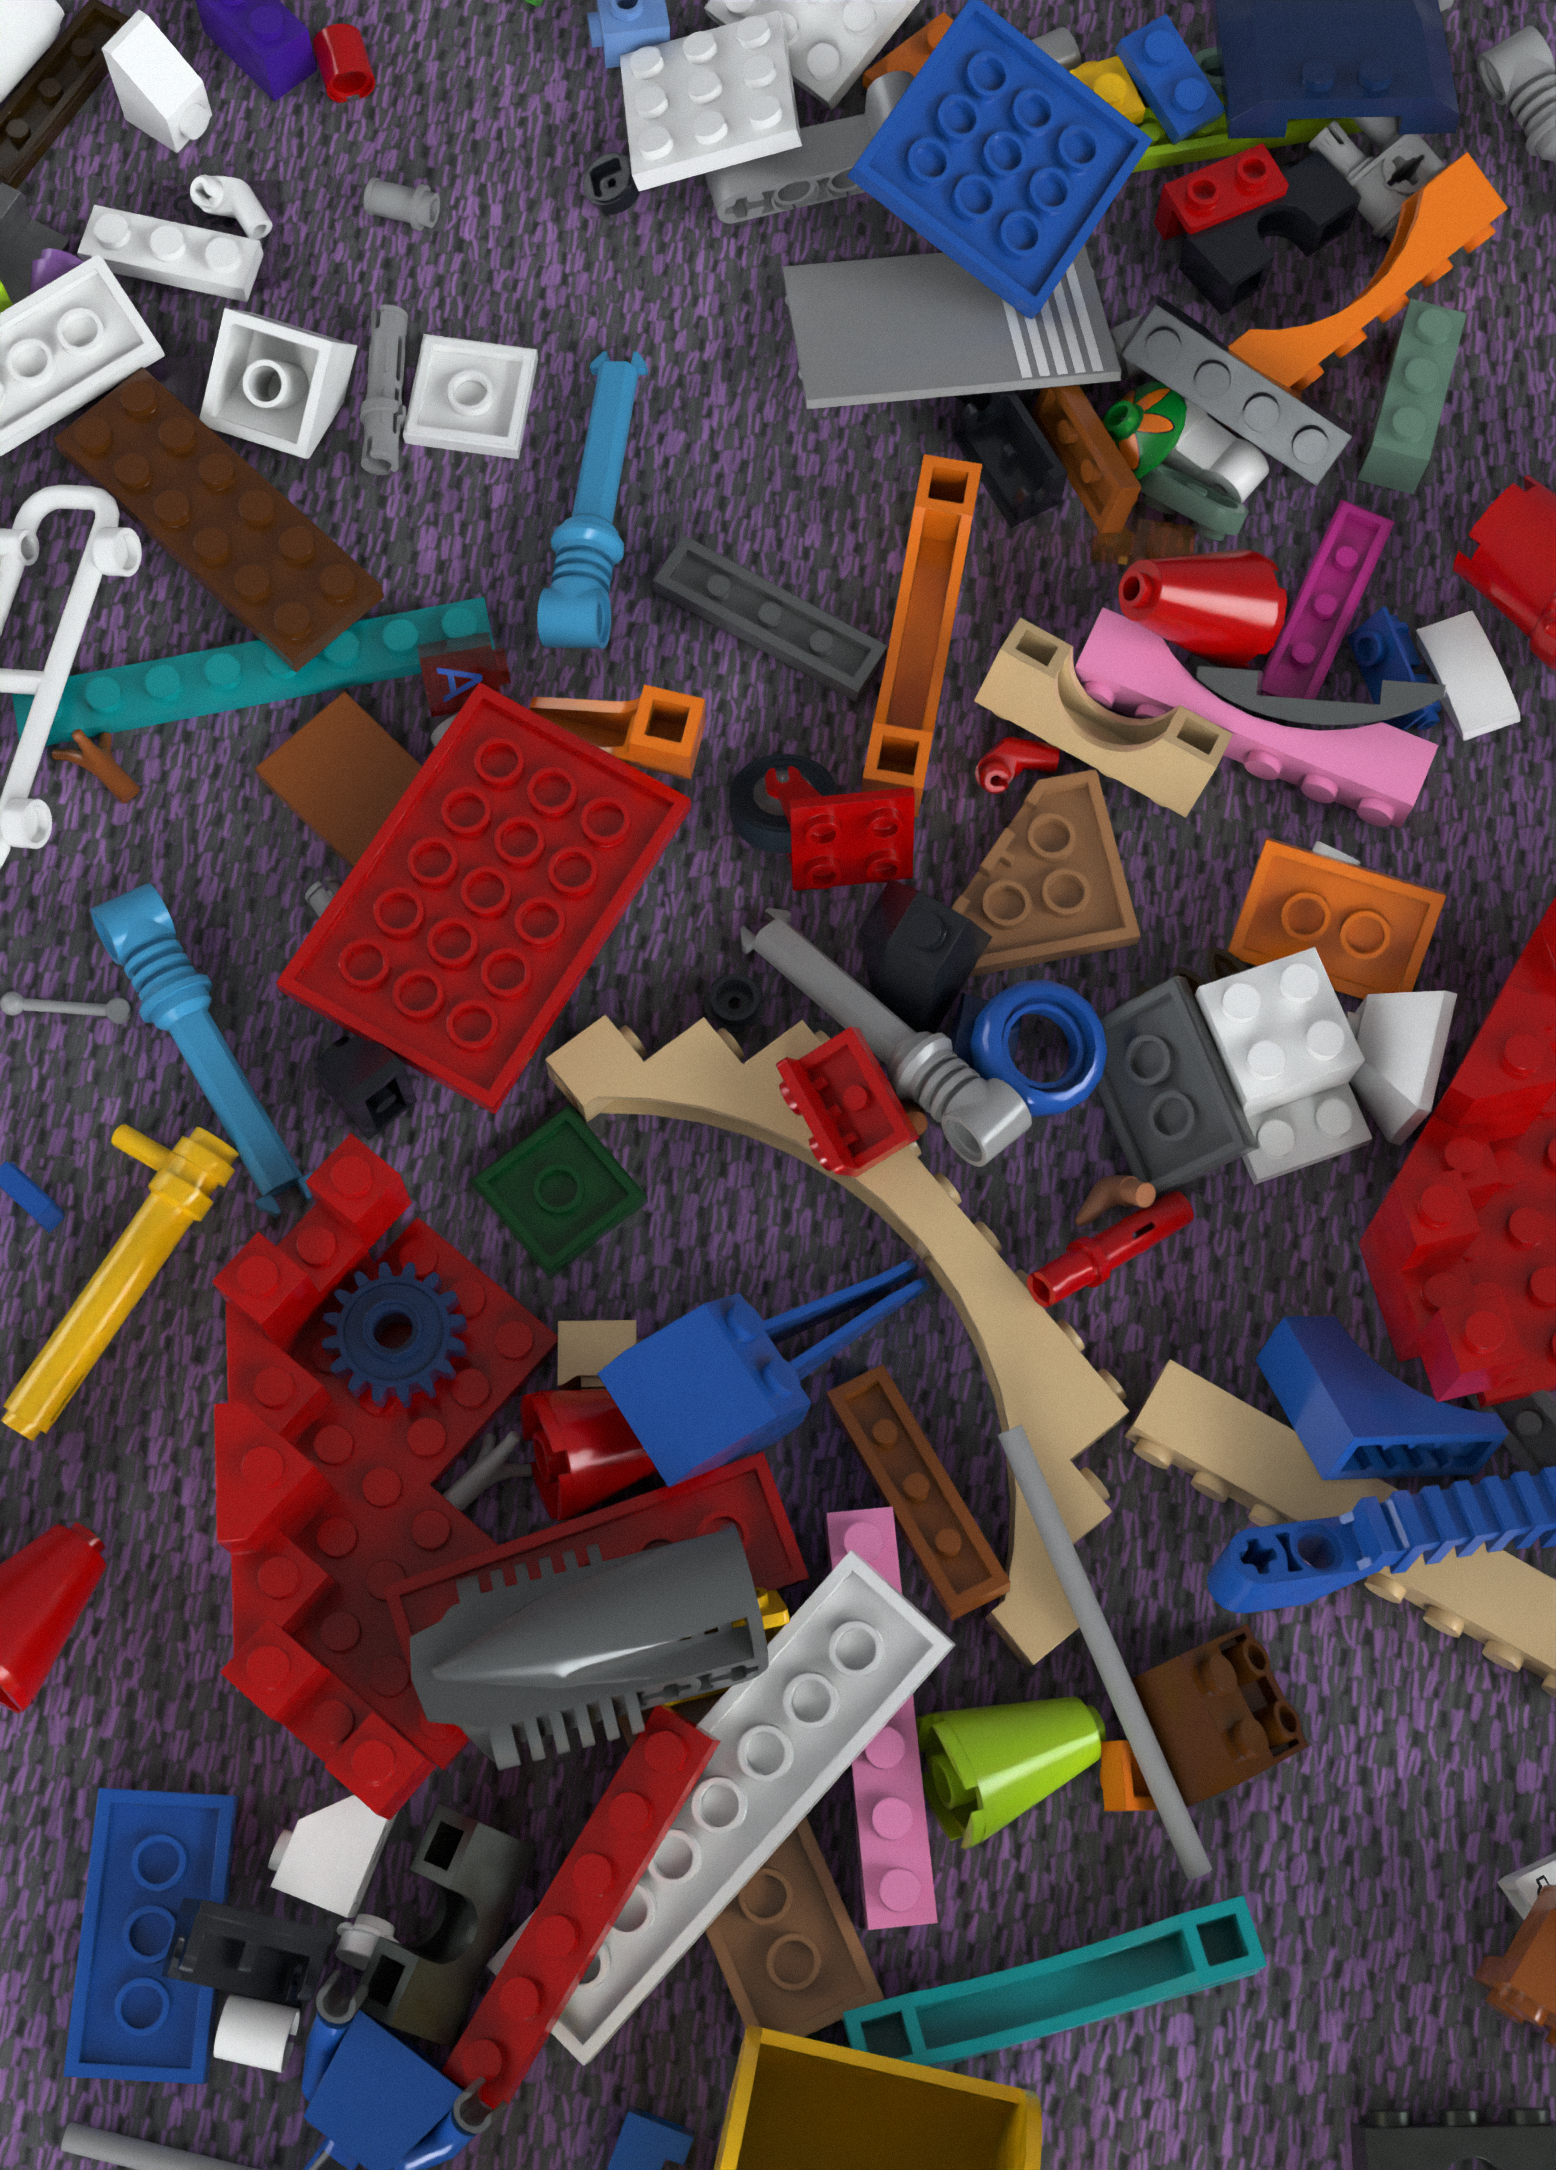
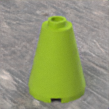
[916,1696,1106,1850]

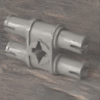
[1308,116,1446,242]

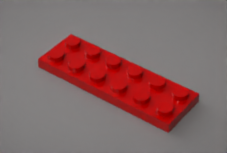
[382,1452,809,1719]

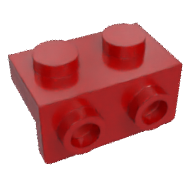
[1154,143,1289,241]
[776,1026,920,1177]

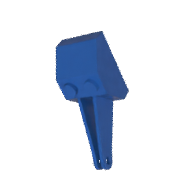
[597,1258,931,1487]

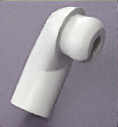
[190,174,273,240]

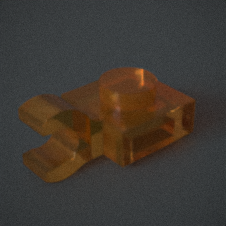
[1090,518,1196,566]

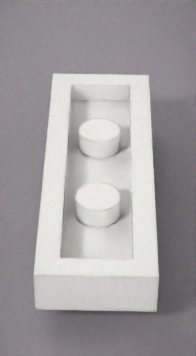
[77,205,263,302]

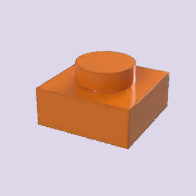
[1100,1740,1158,1812]

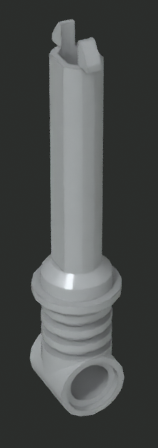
[1477,25,1556,165]
[740,908,1032,1167]

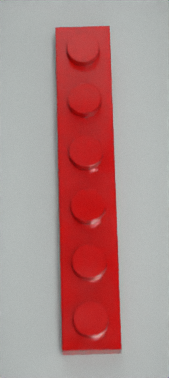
[441,1704,721,2109]

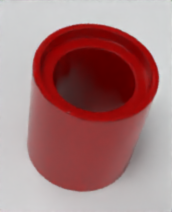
[313,23,375,103]

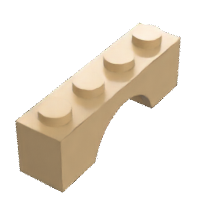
[974,617,1233,818]

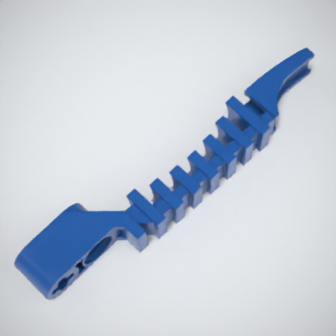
[1207,1466,1556,1613]

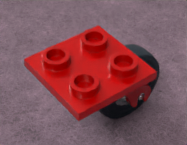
[729,754,915,891]

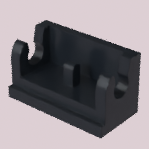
[953,391,1068,528]
[161,1898,333,2007]

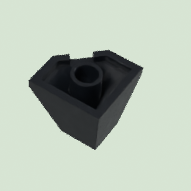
[859,879,992,1034]

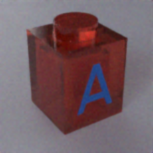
[417,632,511,717]

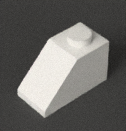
[102,10,212,153]
[268,1795,399,1918]

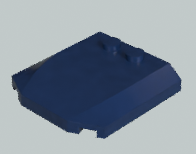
[1211,0,1460,139]

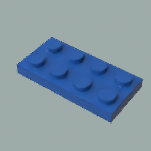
[63,1788,239,2084]

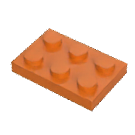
[1227,837,1446,1000]

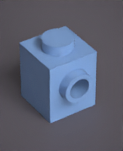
[587,0,670,69]

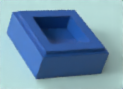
[0,1161,65,1233]

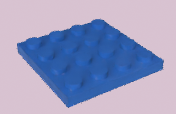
[847,0,1153,319]

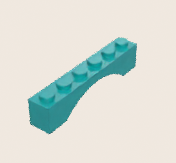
[843,1895,1267,2069]

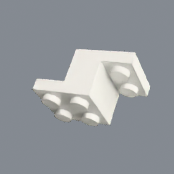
[1195,947,1373,1185]

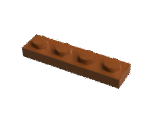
[826,1364,1011,1621]

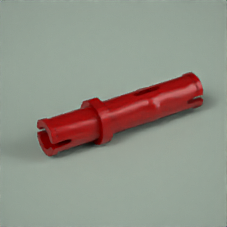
[1027,1191,1194,1308]

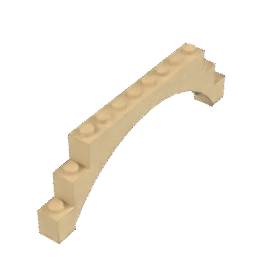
[545,1014,1129,1670]

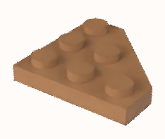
[951,769,1140,977]

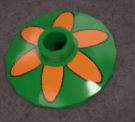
[1100,382,1187,479]

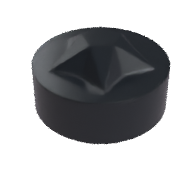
[583,152,641,214]

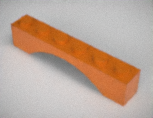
[1224,152,1508,432]
[861,454,982,817]

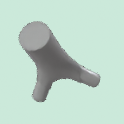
[442,1431,532,1512]

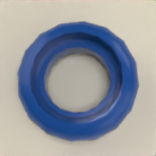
[970,979,1108,1117]

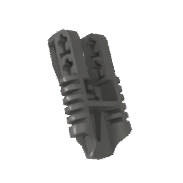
[410,1523,769,1771]

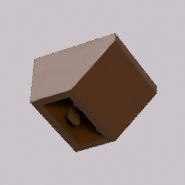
[1131,1624,1309,1808]

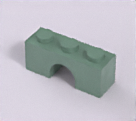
[1357,298,1467,494]

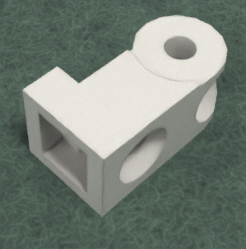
[1161,399,1269,503]

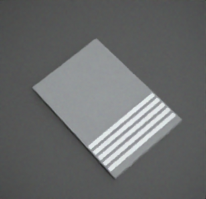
[782,244,1122,409]

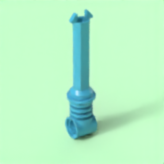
[537,351,649,649]
[90,883,313,1217]

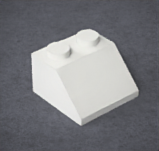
[199,308,358,459]

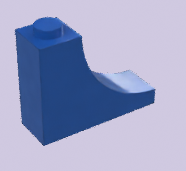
[1255,1315,1509,1480]

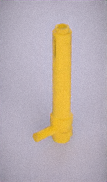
[0,1124,239,1442]

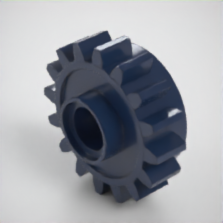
[321,1262,468,1408]

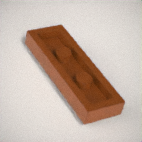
[1031,385,1142,534]

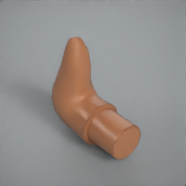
[1075,1175,1156,1227]

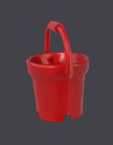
[1452,475,1556,671]

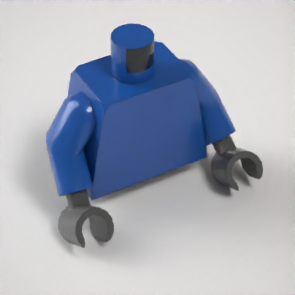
[301,1970,507,2170]

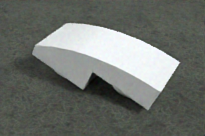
[1416,610,1521,741]

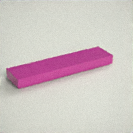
[1261,499,1395,700]

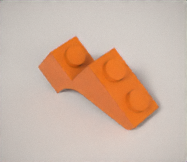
[529,684,706,780]

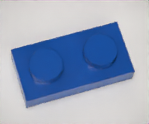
[1115,14,1226,145]

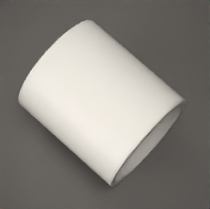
[213,1993,300,2073]

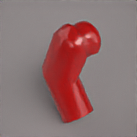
[975,737,1060,794]

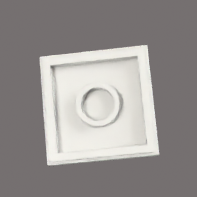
[403,334,538,459]

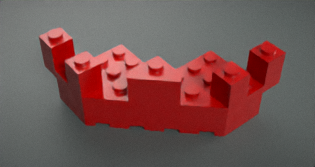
[1358,896,1556,1408]
[211,1133,558,1820]

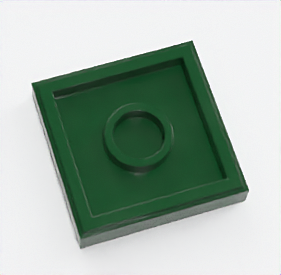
[470,1103,648,1280]

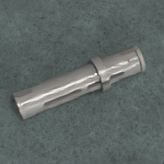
[359,305,408,475]

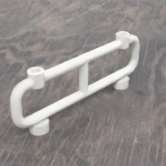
[0,485,142,868]

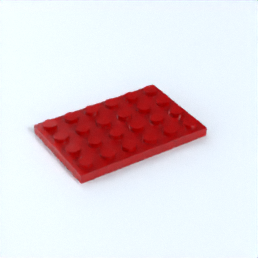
[276,682,691,1115]

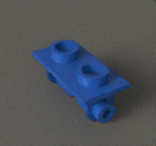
[1347,607,1442,731]

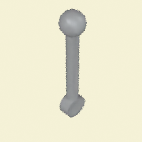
[0,991,132,1024]

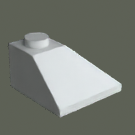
[1345,990,1457,1146]

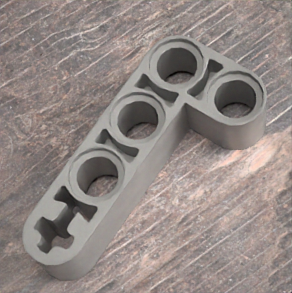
[704,71,914,224]

